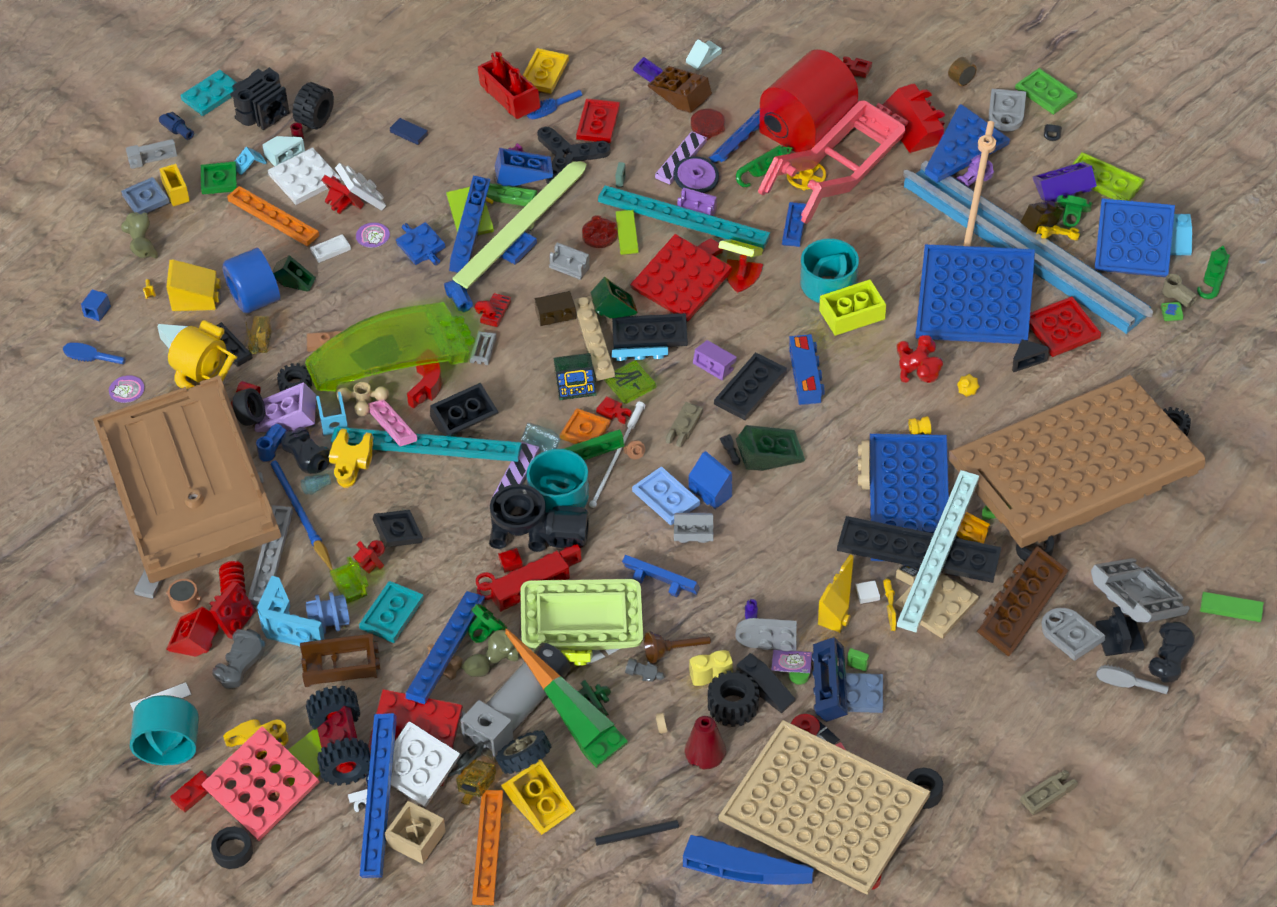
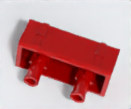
[478,51,540,119]

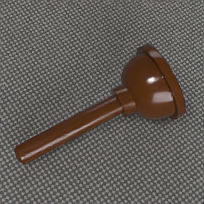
[644,631,711,664]

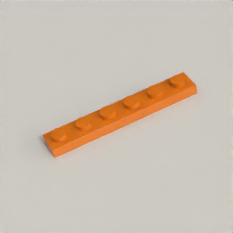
[227,186,319,247]
[472,790,503,905]

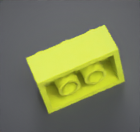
[819,280,886,336]

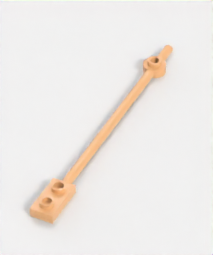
[963,121,996,246]

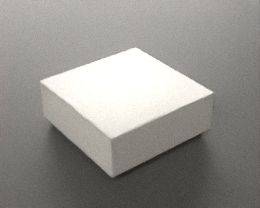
[855,581,880,604]

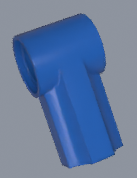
[444,280,473,313]
[256,424,287,462]

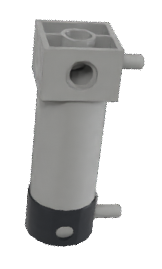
[460,642,571,763]

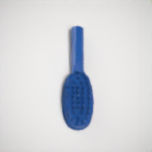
[527,90,582,119]
[63,343,126,365]

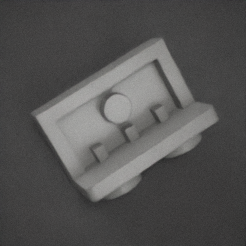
[674,513,713,543]

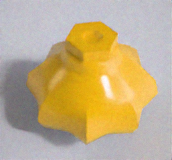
[957,374,980,397]

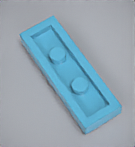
[612,346,668,361]

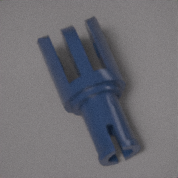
[159,112,194,140]

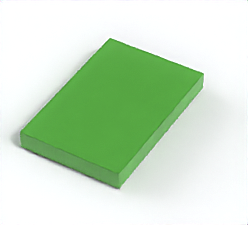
[1015,68,1077,115]

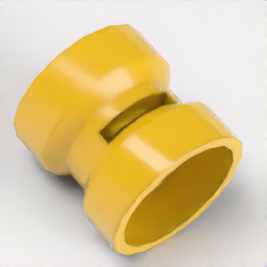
[908,416,931,435]

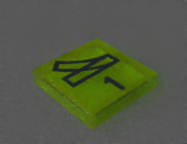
[604,360,656,404]

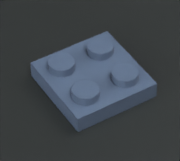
[121,177,169,214]
[846,673,883,713]

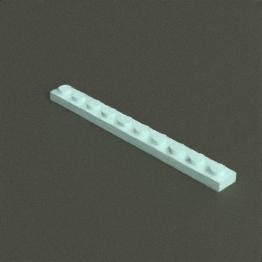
[897,470,979,632]

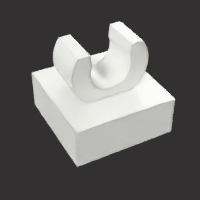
[348,789,367,812]

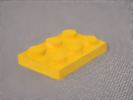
[523,48,569,94]

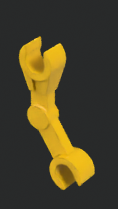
[1036,226,1080,240]

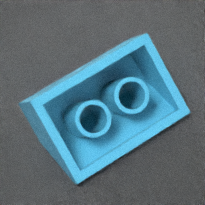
[1170,214,1192,255]

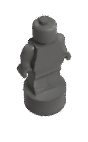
[625,658,665,682]

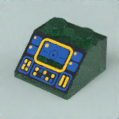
[553,353,596,400]

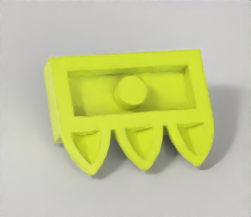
[561,650,593,665]

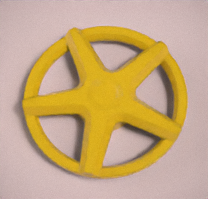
[786,163,826,191]

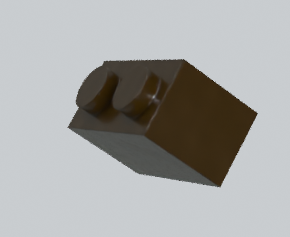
[1020,201,1063,232]
[534,291,576,326]

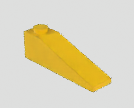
[818,554,854,633]

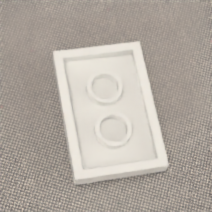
[335,163,386,211]

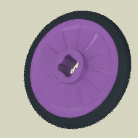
[673,156,719,193]

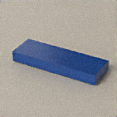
[782,202,806,247]

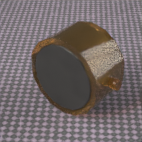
[948,57,977,86]

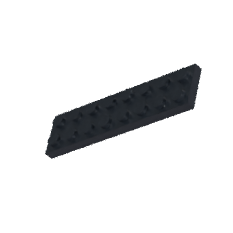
[837,516,1001,583]

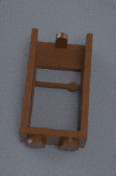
[300,634,381,687]

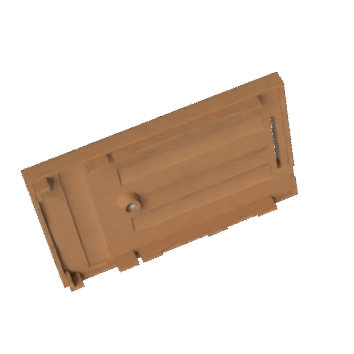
[93,375,281,583]
[949,375,1205,548]

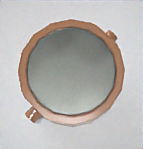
[166,579,201,613]

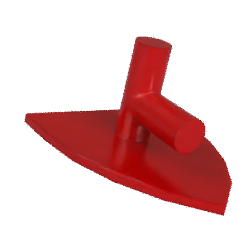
[726,254,763,293]

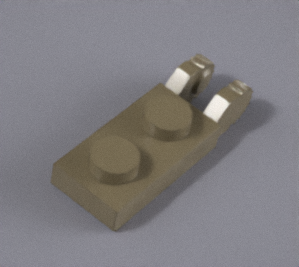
[666,402,703,447]
[1020,770,1078,815]

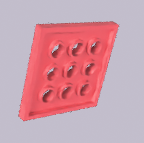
[201,726,320,841]

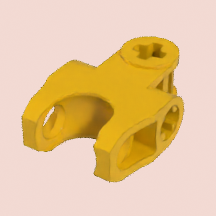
[329,429,373,488]
[223,719,289,768]

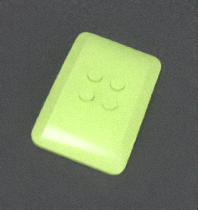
[521,579,643,651]

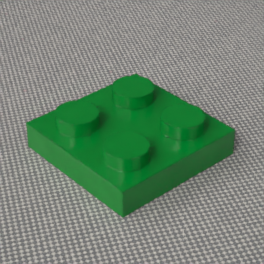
[201,161,237,195]

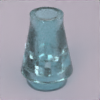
[301,474,331,495]

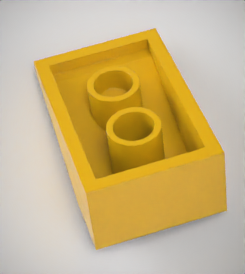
[501,759,576,835]

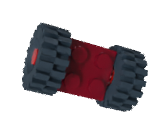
[306,686,371,786]

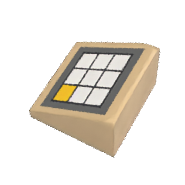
[896,565,919,585]

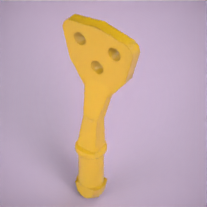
[883,578,896,631]

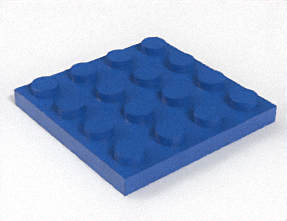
[1094,198,1175,277]

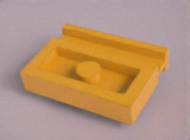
[956,511,990,544]

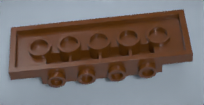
[976,546,1069,657]

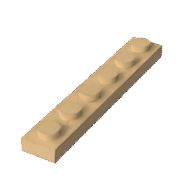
[573,296,615,381]

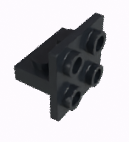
[1095,606,1145,656]

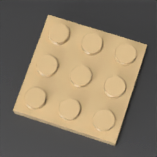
[894,573,979,639]

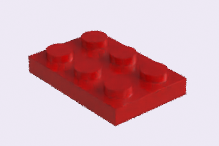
[576,99,620,143]

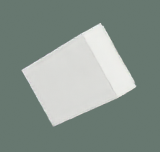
[310,234,351,263]

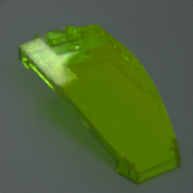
[305,302,475,392]

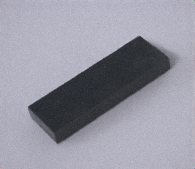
[216,322,253,367]

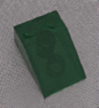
[736,425,805,471]

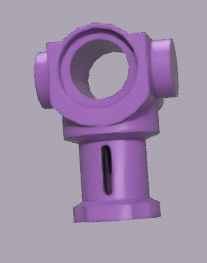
[957,155,994,188]

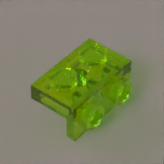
[329,556,369,604]

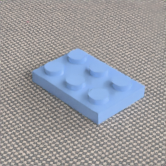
[632,467,700,525]

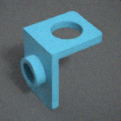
[235,147,267,175]

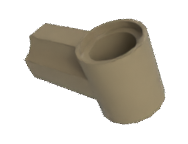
[1162,274,1198,308]

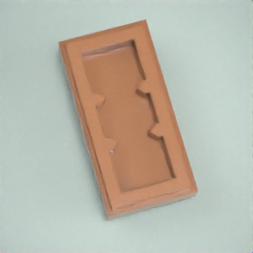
[307,331,345,352]

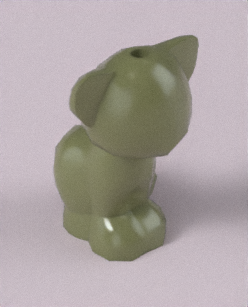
[121,212,158,259]
[461,630,519,677]

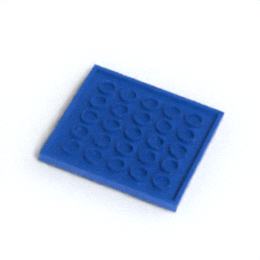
[916,244,1035,344]

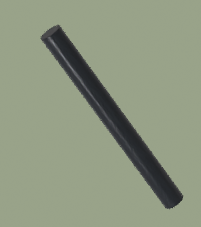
[595,820,679,846]

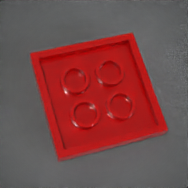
[1029,296,1101,357]

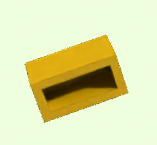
[159,164,190,206]

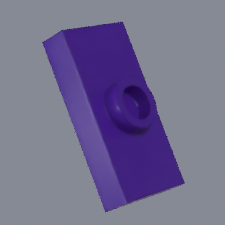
[633,57,663,82]

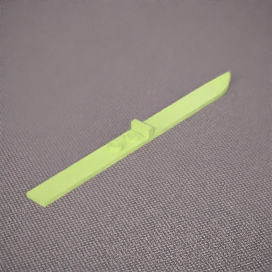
[453,161,587,289]

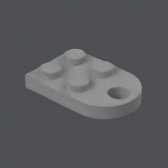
[989,89,1026,131]
[1042,608,1105,661]
[735,618,797,651]

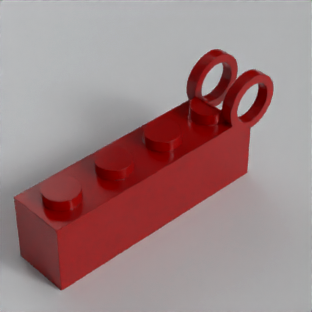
[476,551,570,612]

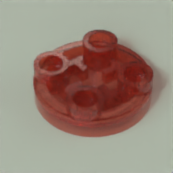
[690,109,725,140]
[582,215,618,248]

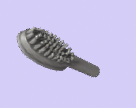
[1096,665,1169,694]

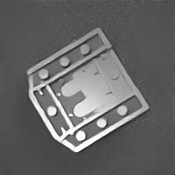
[1091,558,1190,622]

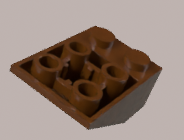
[648,66,712,113]

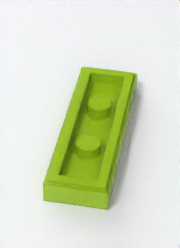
[616,210,638,255]

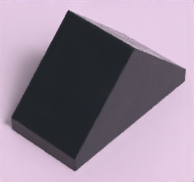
[1012,339,1049,372]

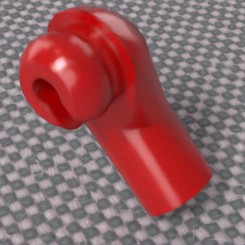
[474,301,496,318]

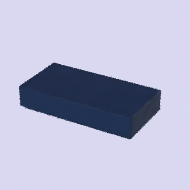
[390,118,428,145]

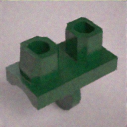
[578,680,611,716]

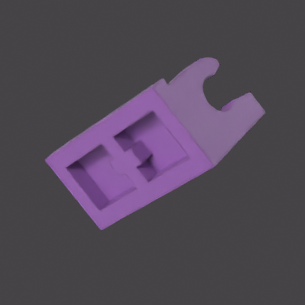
[677,188,717,216]
[693,340,737,380]

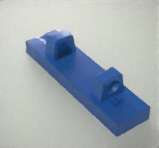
[622,555,700,597]

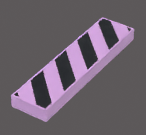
[655,131,707,185]
[493,442,539,496]

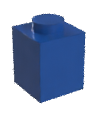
[81,289,111,322]

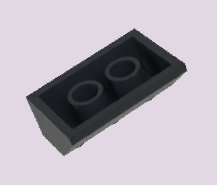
[430,382,499,437]

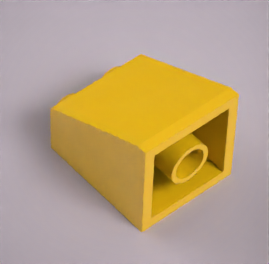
[166,260,221,311]

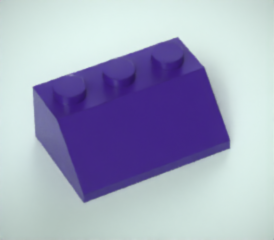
[1032,161,1097,202]

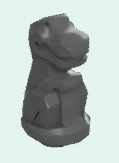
[212,629,266,689]

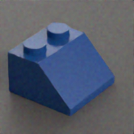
[688,451,732,509]

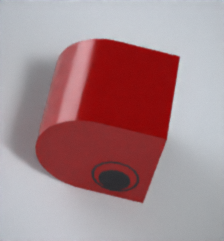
[759,49,858,153]

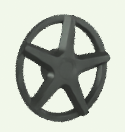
[448,743,483,777]

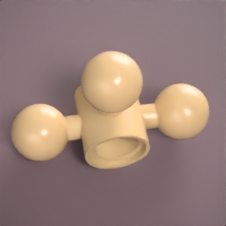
[336,382,389,416]

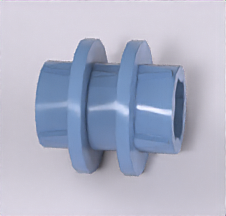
[305,592,350,634]

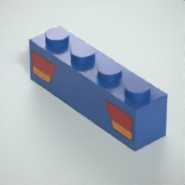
[789,334,825,405]

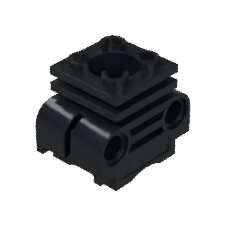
[230,67,290,130]

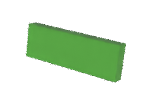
[487,183,537,206]
[1200,592,1264,622]

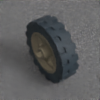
[495,730,552,774]

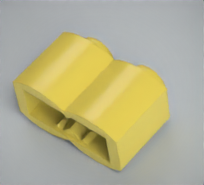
[689,650,733,686]

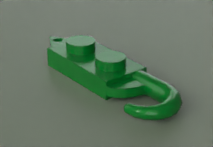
[736,145,792,188]
[1197,245,1230,299]

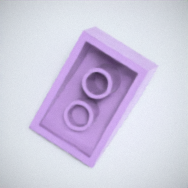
[255,382,317,432]

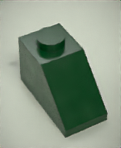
[272,255,316,292]

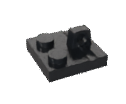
[372,510,423,548]

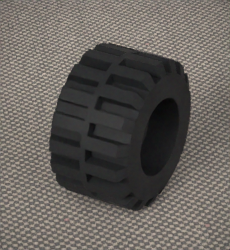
[292,82,334,130]
[708,670,759,727]

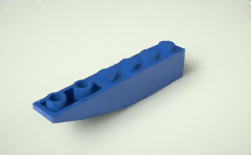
[449,175,491,273]
[683,835,814,885]

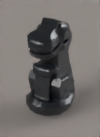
[281,427,330,474]
[1148,622,1195,683]

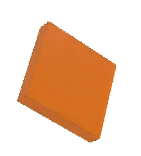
[560,408,611,444]

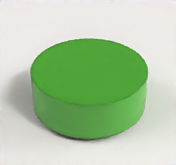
[789,672,810,685]

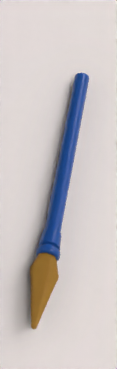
[270,460,333,571]

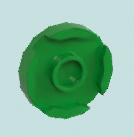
[1056,195,1093,228]
[468,603,507,643]

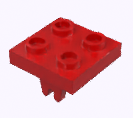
[321,175,364,214]
[209,582,256,639]

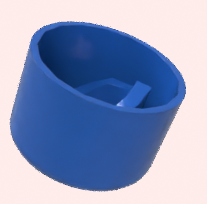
[222,247,280,313]

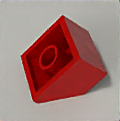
[166,606,219,657]

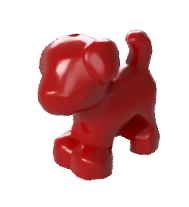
[897,335,943,383]

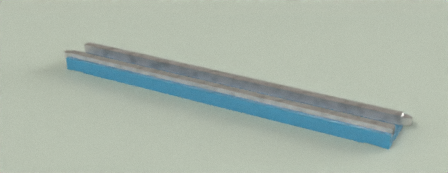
[903,161,1153,334]

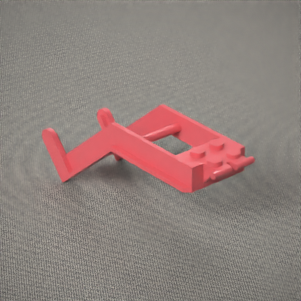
[758,101,908,224]

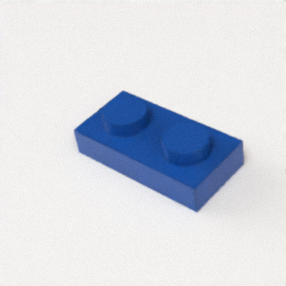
[501,232,537,265]

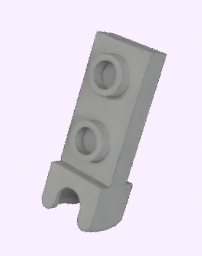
[126,139,177,169]

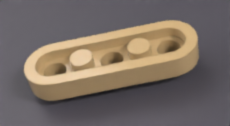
[858,440,870,490]

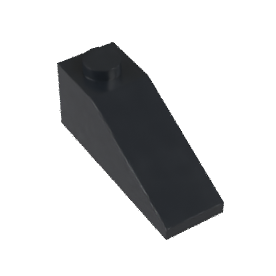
[736,653,796,713]

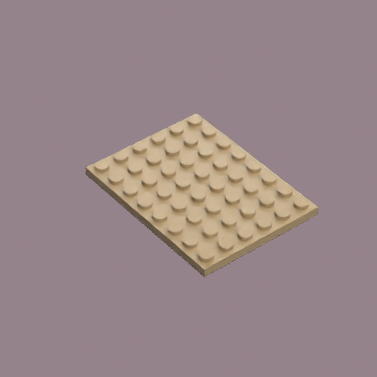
[718,720,930,895]

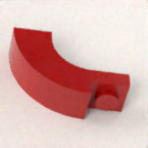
[407,349,442,409]

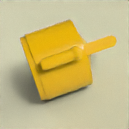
[168,320,237,389]

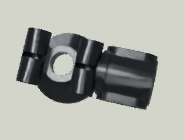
[489,484,589,552]

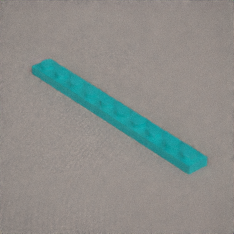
[598,185,770,250]
[331,427,522,462]

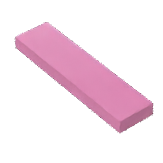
[368,400,417,446]

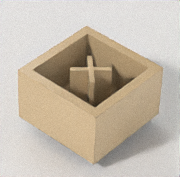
[385,801,446,864]

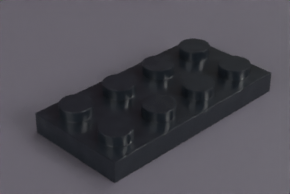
[612,313,688,349]
[714,352,787,421]

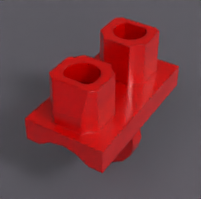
[353,540,385,574]

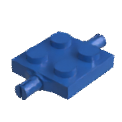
[396,222,446,265]

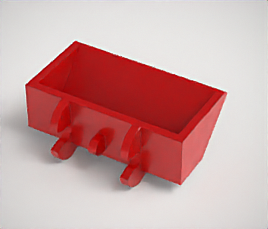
[882,83,945,153]

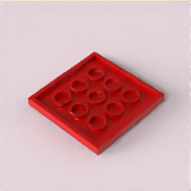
[630,234,733,322]
[368,689,463,786]

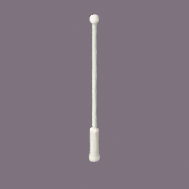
[589,402,646,508]

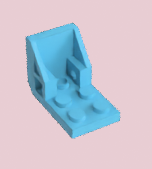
[257,576,325,646]

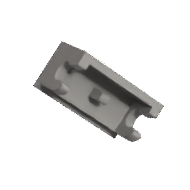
[549,242,590,280]

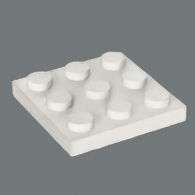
[268,148,341,205]
[391,722,461,808]

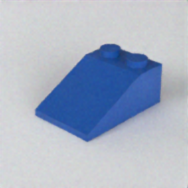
[495,148,553,186]

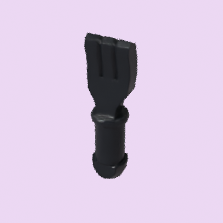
[719,434,741,465]

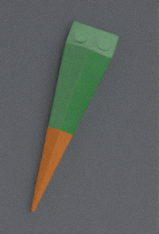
[505,629,628,768]

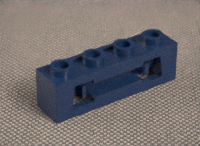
[812,637,848,722]

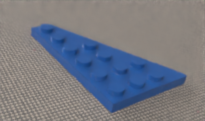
[924,104,1010,183]

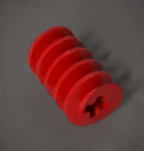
[219,561,246,595]

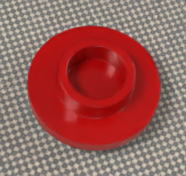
[791,714,820,736]

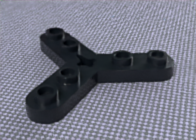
[537,126,611,184]

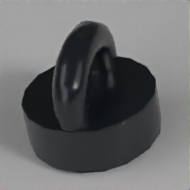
[1044,124,1062,141]

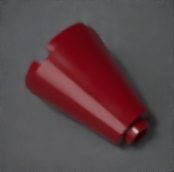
[685,716,726,770]

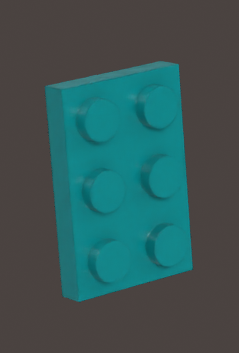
[180,70,237,116]
[359,581,424,643]

